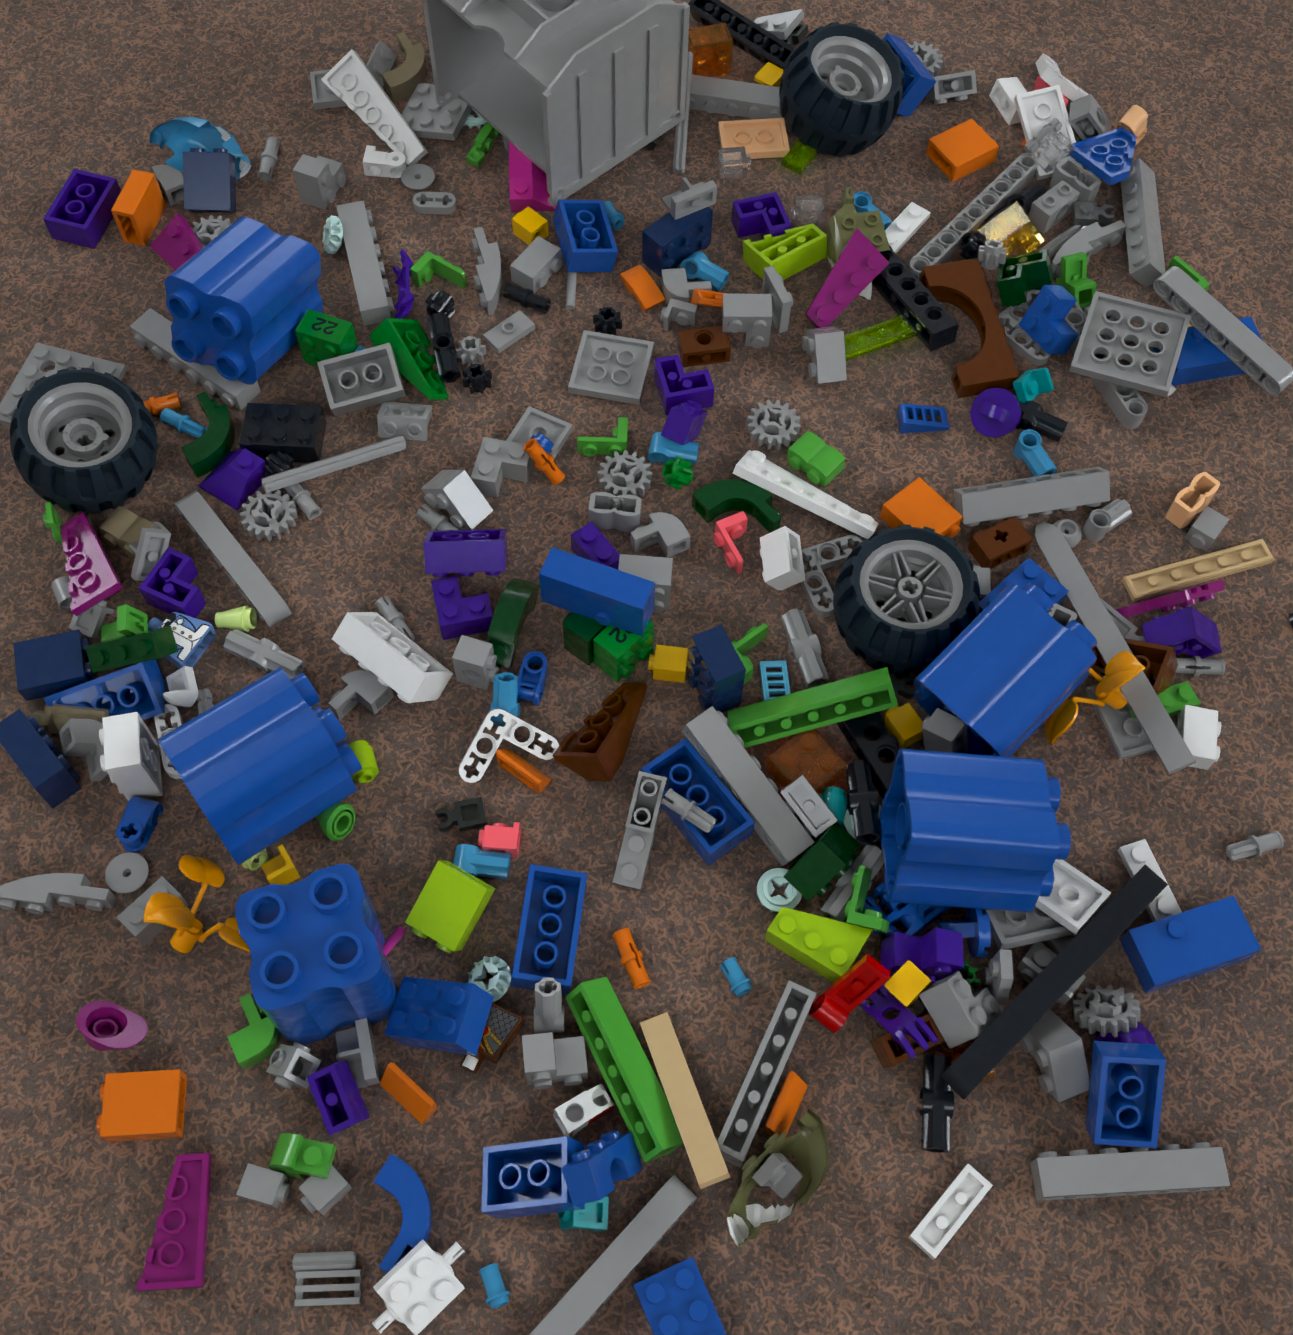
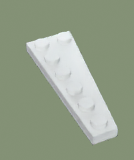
[321,49,428,166]
[733,450,879,539]

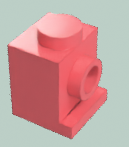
[478,822,521,858]

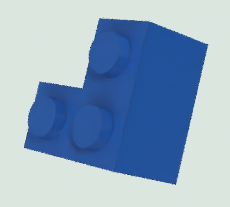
[1018,285,1079,354]

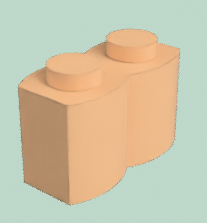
[1165,472,1220,529]

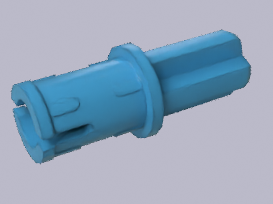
[160,408,207,439]

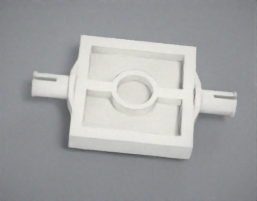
[372,1239,465,1335]

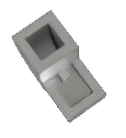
[152,165,184,206]
[661,268,712,304]
[630,512,691,558]
[328,670,394,720]
[59,718,108,781]

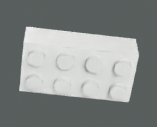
[332,612,453,703]

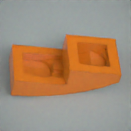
[619,264,666,312]

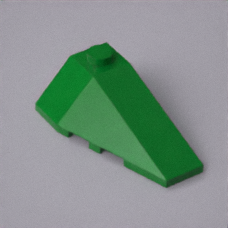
[369,318,449,401]

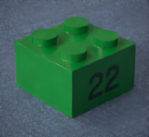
[295,309,358,366]
[593,620,654,683]

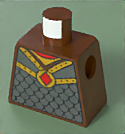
[460,1003,524,1074]

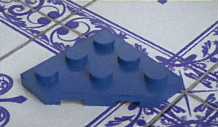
[1067,127,1137,185]

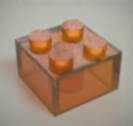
[688,23,733,77]
[766,729,847,794]

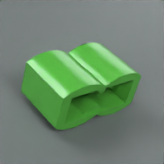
[787,431,846,487]

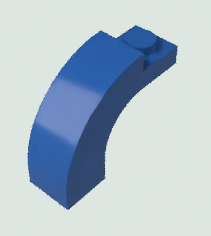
[373,1153,433,1273]

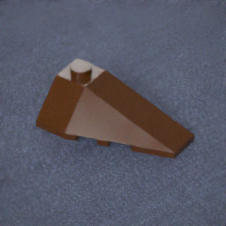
[1091,638,1178,695]
[553,683,647,781]

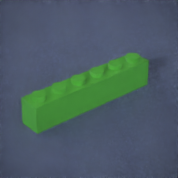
[728,667,898,748]
[565,977,684,1163]

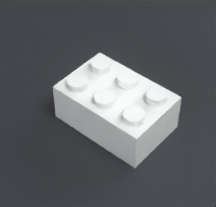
[99,712,163,801]

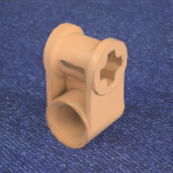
[1117,105,1148,146]

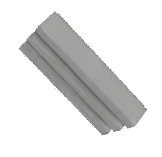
[294,1269,362,1306]

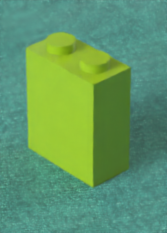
[405,860,496,953]

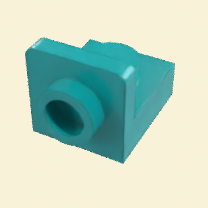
[1013,368,1054,403]
[557,1197,609,1231]

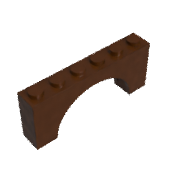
[919,258,1020,398]

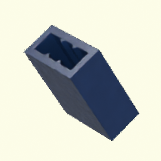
[183,148,236,213]
[13,629,95,701]

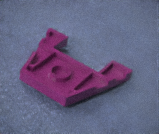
[1116,579,1225,618]

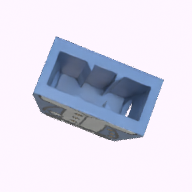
[148,612,217,669]

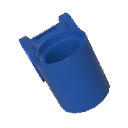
[517,651,548,706]
[116,796,163,853]

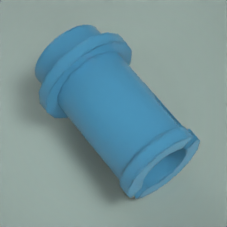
[604,201,625,230]
[719,957,752,997]
[478,1263,510,1310]

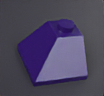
[198,448,267,511]

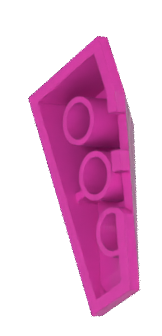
[509,141,557,212]

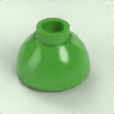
[317,803,355,841]

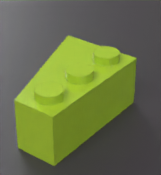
[743,223,827,280]
[764,907,873,983]

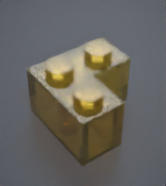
[977,201,1045,255]

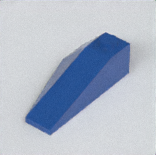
[44,659,165,720]

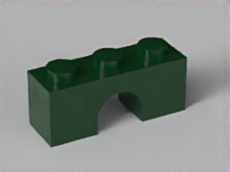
[85,626,178,673]

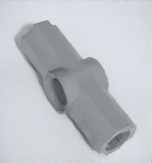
[781,608,829,688]
[223,629,305,679]
[819,845,885,922]

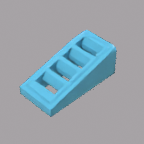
[759,660,791,701]

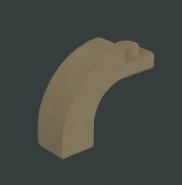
[382,32,427,103]

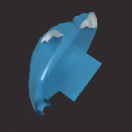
[149,117,251,179]

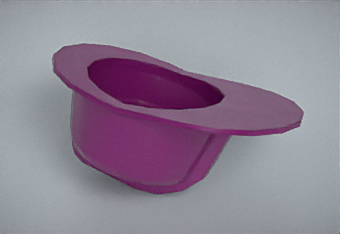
[76,1000,148,1051]

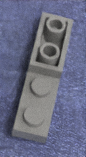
[1051,220,1126,278]
[471,227,502,315]
[612,771,667,889]
[0,873,116,915]

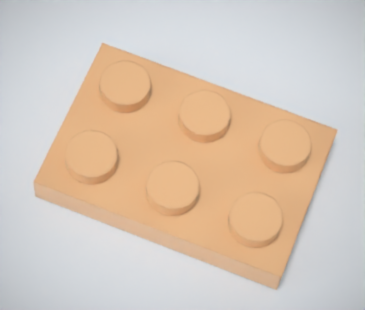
[718,118,790,161]

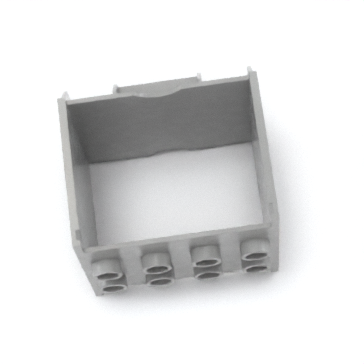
[423,0,690,207]

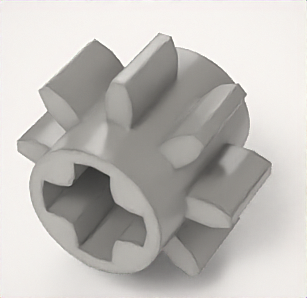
[978,240,1007,270]
[456,336,487,365]

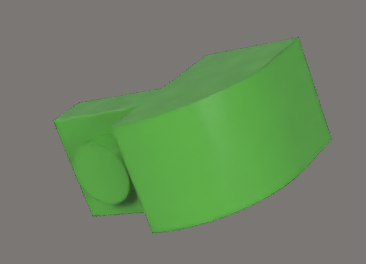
[1056,252,1096,309]
[227,994,280,1070]
[269,1133,337,1179]

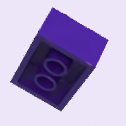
[43,169,121,249]
[423,529,508,577]

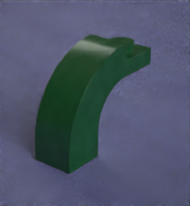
[181,391,235,478]
[692,479,781,533]
[487,578,540,668]

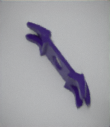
[393,249,414,319]
[859,984,938,1059]

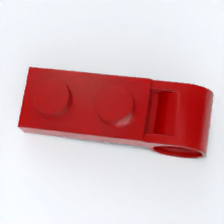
[809,954,891,1033]

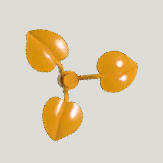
[1045,650,1145,745]
[143,855,251,953]

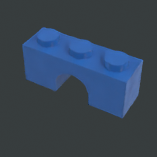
[561,1130,643,1206]

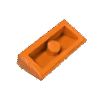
[690,288,728,310]
[496,749,551,794]
[380,1062,437,1124]
[763,1071,807,1137]

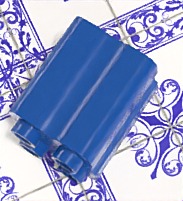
[165,217,323,385]
[914,583,1097,757]
[157,667,362,866]
[879,749,1071,913]
[235,864,398,1045]

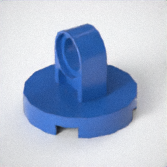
[938,908,991,958]

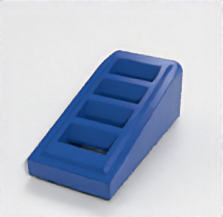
[897,404,950,433]

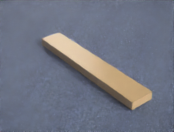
[1122,539,1275,602]
[640,1012,730,1189]

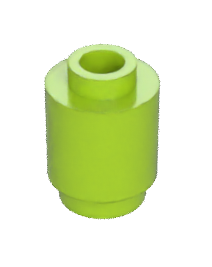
[349,740,379,783]

